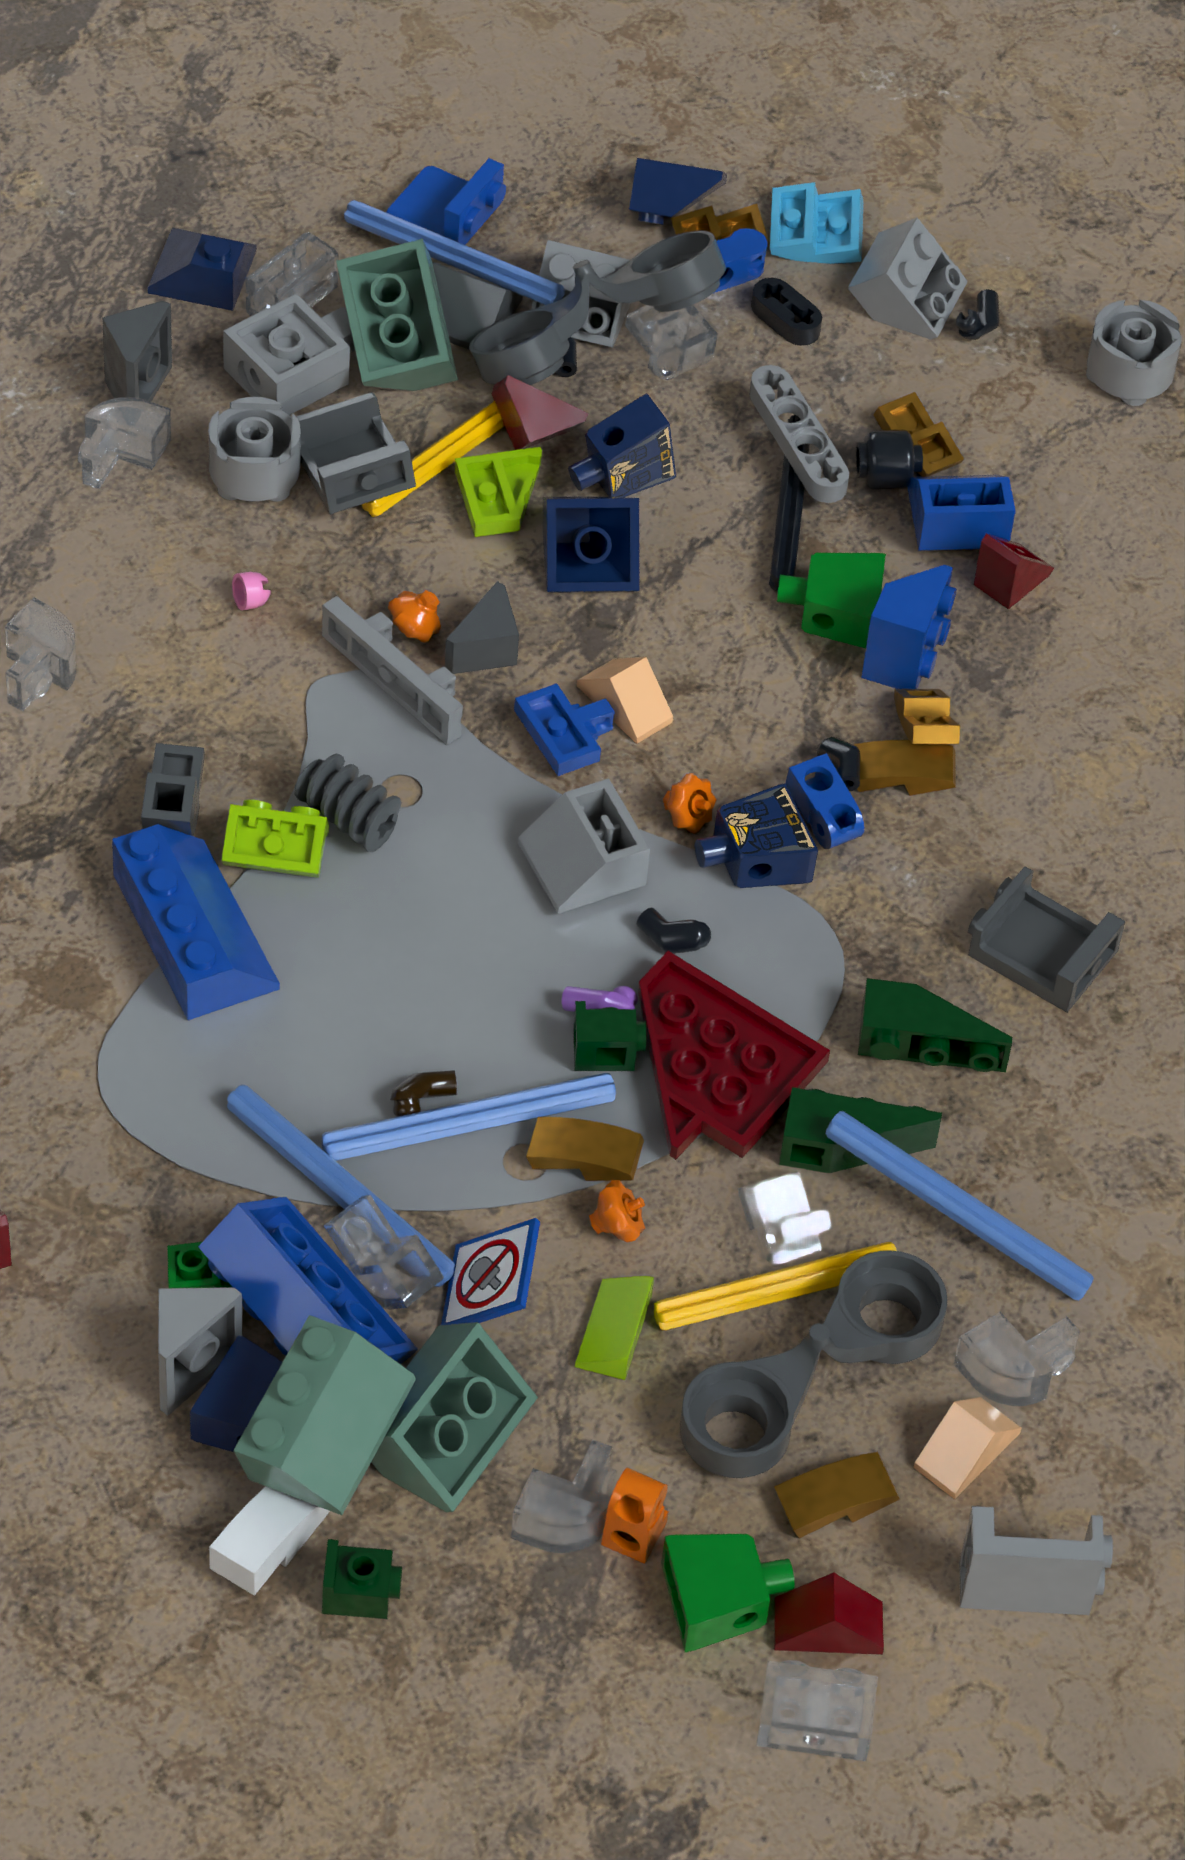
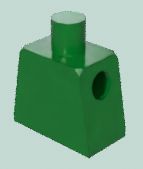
[777,553,886,649]
[661,1534,795,1652]

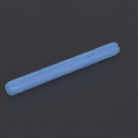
[344,200,565,305]
[321,1073,616,1161]
[227,1085,455,1287]
[825,1111,1094,1300]

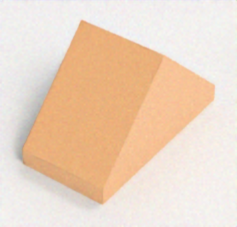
[577,657,673,744]
[914,1397,1021,1500]

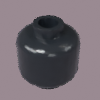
[856,429,923,489]

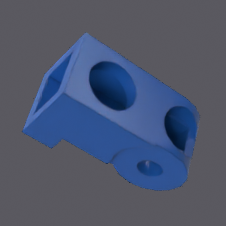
[714,228,768,293]
[785,753,864,849]

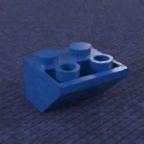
[907,475,1016,551]
[861,565,957,689]

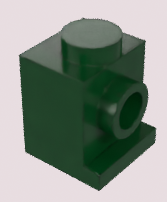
[573,1001,646,1071]
[322,1539,403,1619]

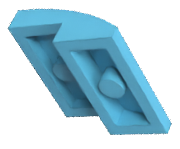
[770,182,864,264]

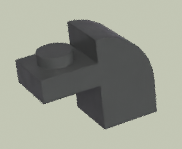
[141,743,205,836]

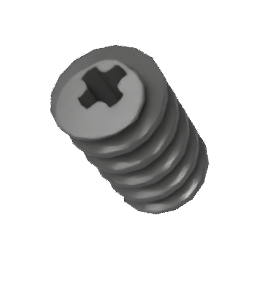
[294,754,402,852]

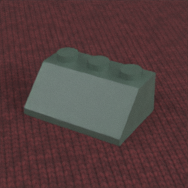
[336,239,458,391]
[233,1315,416,1515]
[371,1322,538,1512]

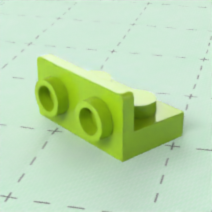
[221,799,329,878]

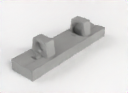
[322,596,463,745]

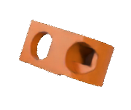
[601,1468,669,1564]

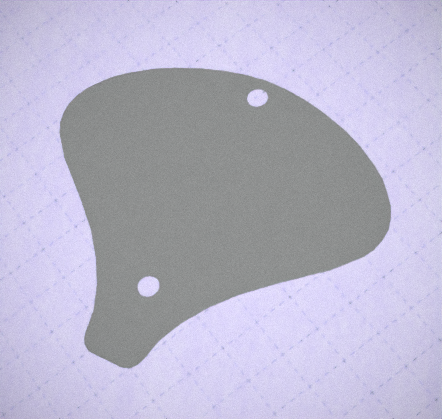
[98,670,845,1211]

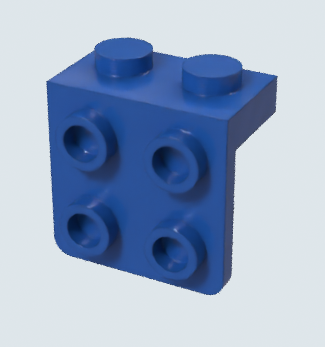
[386,158,506,245]

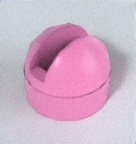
[232,572,271,610]

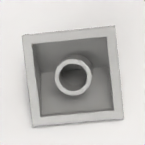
[158,1288,242,1416]

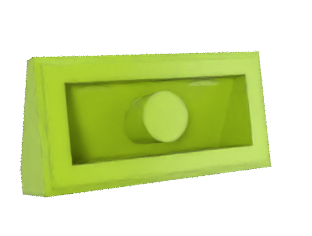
[575,1276,654,1380]

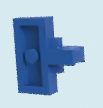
[514,683,615,776]

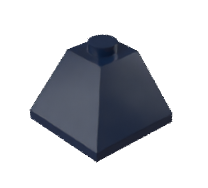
[629,158,727,225]
[148,228,257,311]
[543,496,640,592]

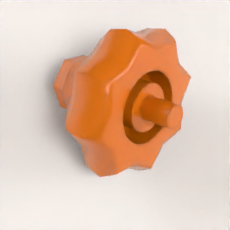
[388,590,441,643]
[663,773,717,834]
[589,1180,645,1242]

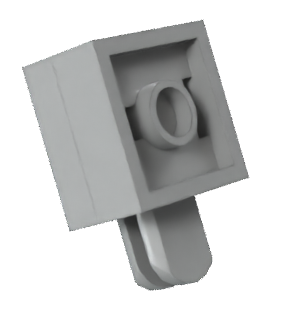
[223,294,355,415]

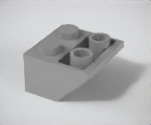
[848,217,968,340]
[531,240,631,348]
[518,778,650,914]

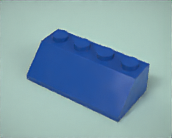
[112,824,280,1020]
[198,1197,418,1364]

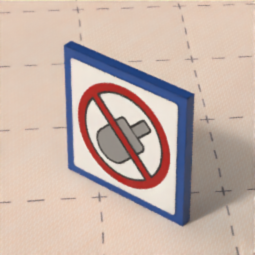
[441,1218,540,1325]

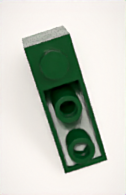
[858,978,1013,1072]
[779,1087,942,1173]

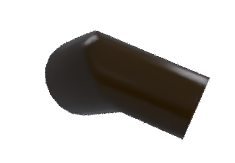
[390,1070,457,1117]

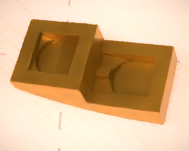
[671,203,770,246]
[873,392,964,477]
[894,689,960,744]
[854,740,956,796]
[526,1117,644,1181]
[774,1452,900,1539]

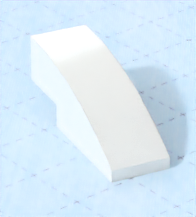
[209,1486,330,1596]

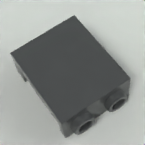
[296,392,416,514]
[968,867,1125,1013]

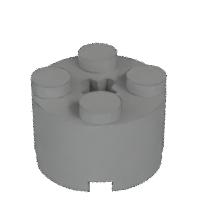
[1086,300,1182,406]
[208,397,301,502]

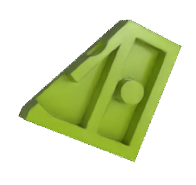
[455,447,542,537]

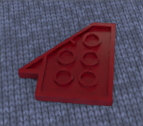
[638,951,830,1160]

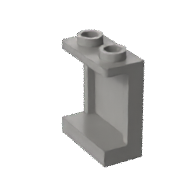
[959,1506,1113,1615]

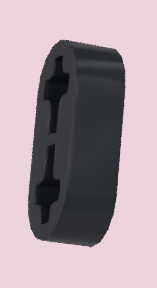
[751,278,823,346]

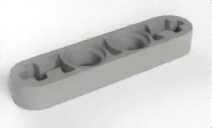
[749,365,849,503]

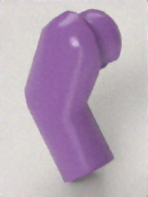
[562,986,638,1012]

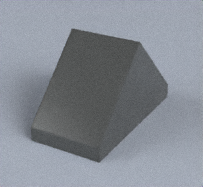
[445,581,519,674]

